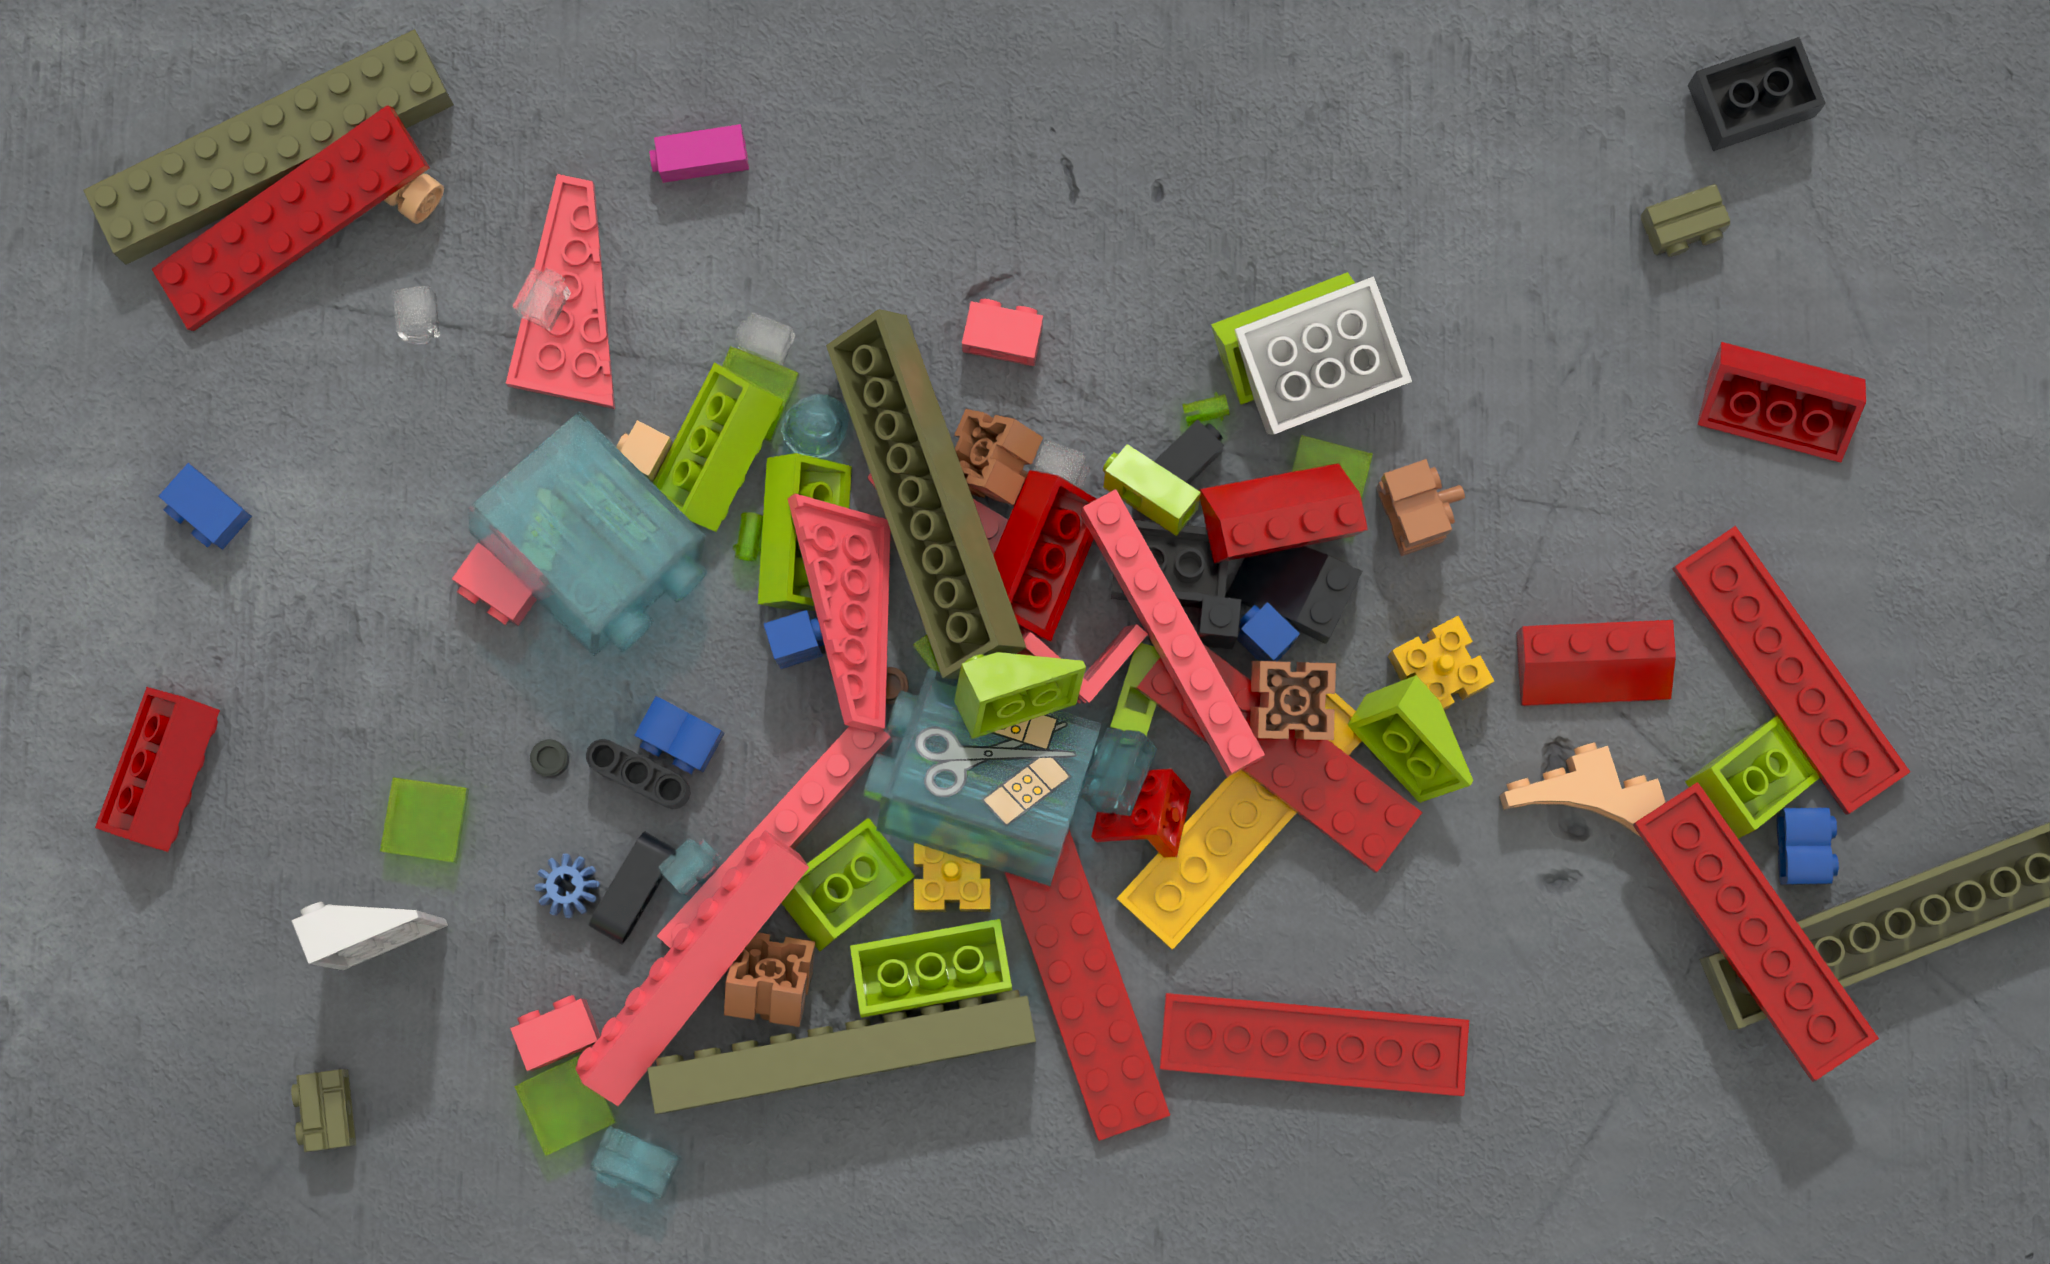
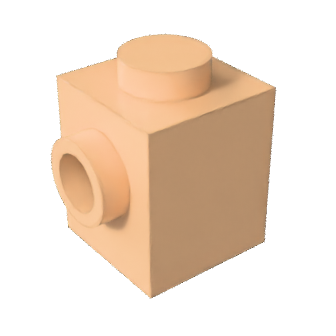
[615,420,673,483]

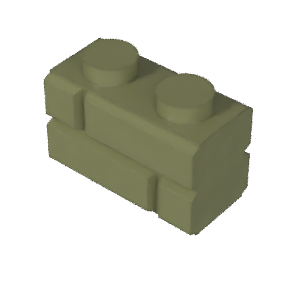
[1641,184,1730,257]
[291,1069,356,1152]

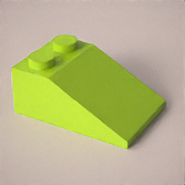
[954,652,1086,739]
[1348,675,1473,803]
[1685,716,1820,839]
[781,818,915,952]

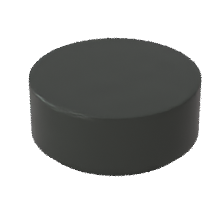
[530,739,569,778]

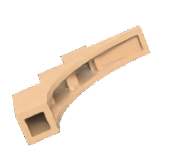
[1499,742,1666,836]

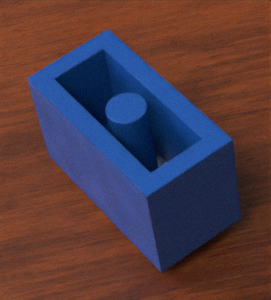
[158,463,252,550]
[1237,602,1300,662]
[763,610,824,669]

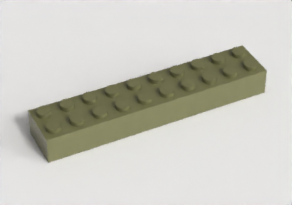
[83,29,454,265]
[826,309,1026,680]
[1699,822,2050,1030]
[647,990,1036,1114]

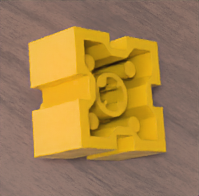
[1388,616,1495,710]
[914,833,991,912]

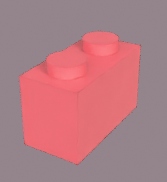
[962,299,1043,366]
[452,543,544,626]
[510,995,601,1071]

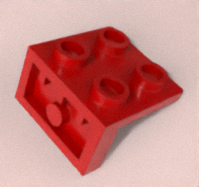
[1091,769,1191,858]

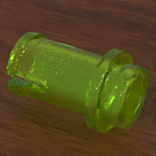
[1182,392,1230,427]
[732,512,763,562]

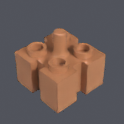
[954,409,1043,505]
[1376,459,1465,556]
[1250,661,1336,740]
[724,932,815,1027]

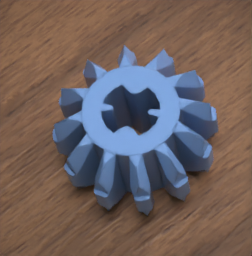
[535,854,600,919]

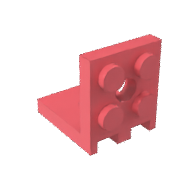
[1016,624,1148,704]

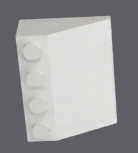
[1234,276,1412,434]
[292,902,448,970]

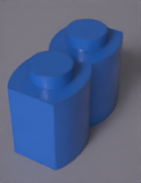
[634,696,725,775]
[1777,808,1839,885]

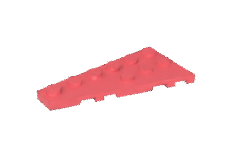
[506,174,615,409]
[787,493,891,733]

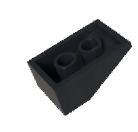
[1226,546,1363,644]

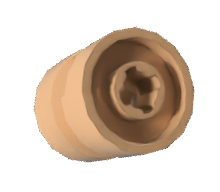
[384,173,444,224]

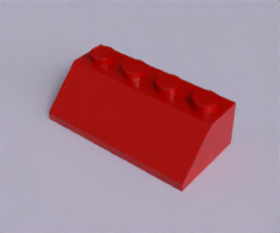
[1698,342,1866,463]
[1198,463,1368,563]
[993,470,1097,641]
[1516,620,1676,706]
[95,687,220,852]

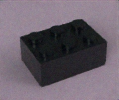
[1688,37,1826,151]
[1111,520,1228,608]

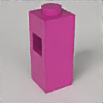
[649,124,749,183]

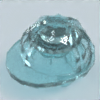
[781,394,849,459]

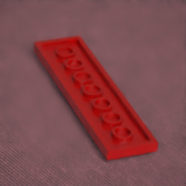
[152,105,430,331]
[1672,525,1910,815]
[1136,644,1422,873]
[1633,782,1879,1082]
[998,829,1170,1141]
[1159,993,1469,1096]

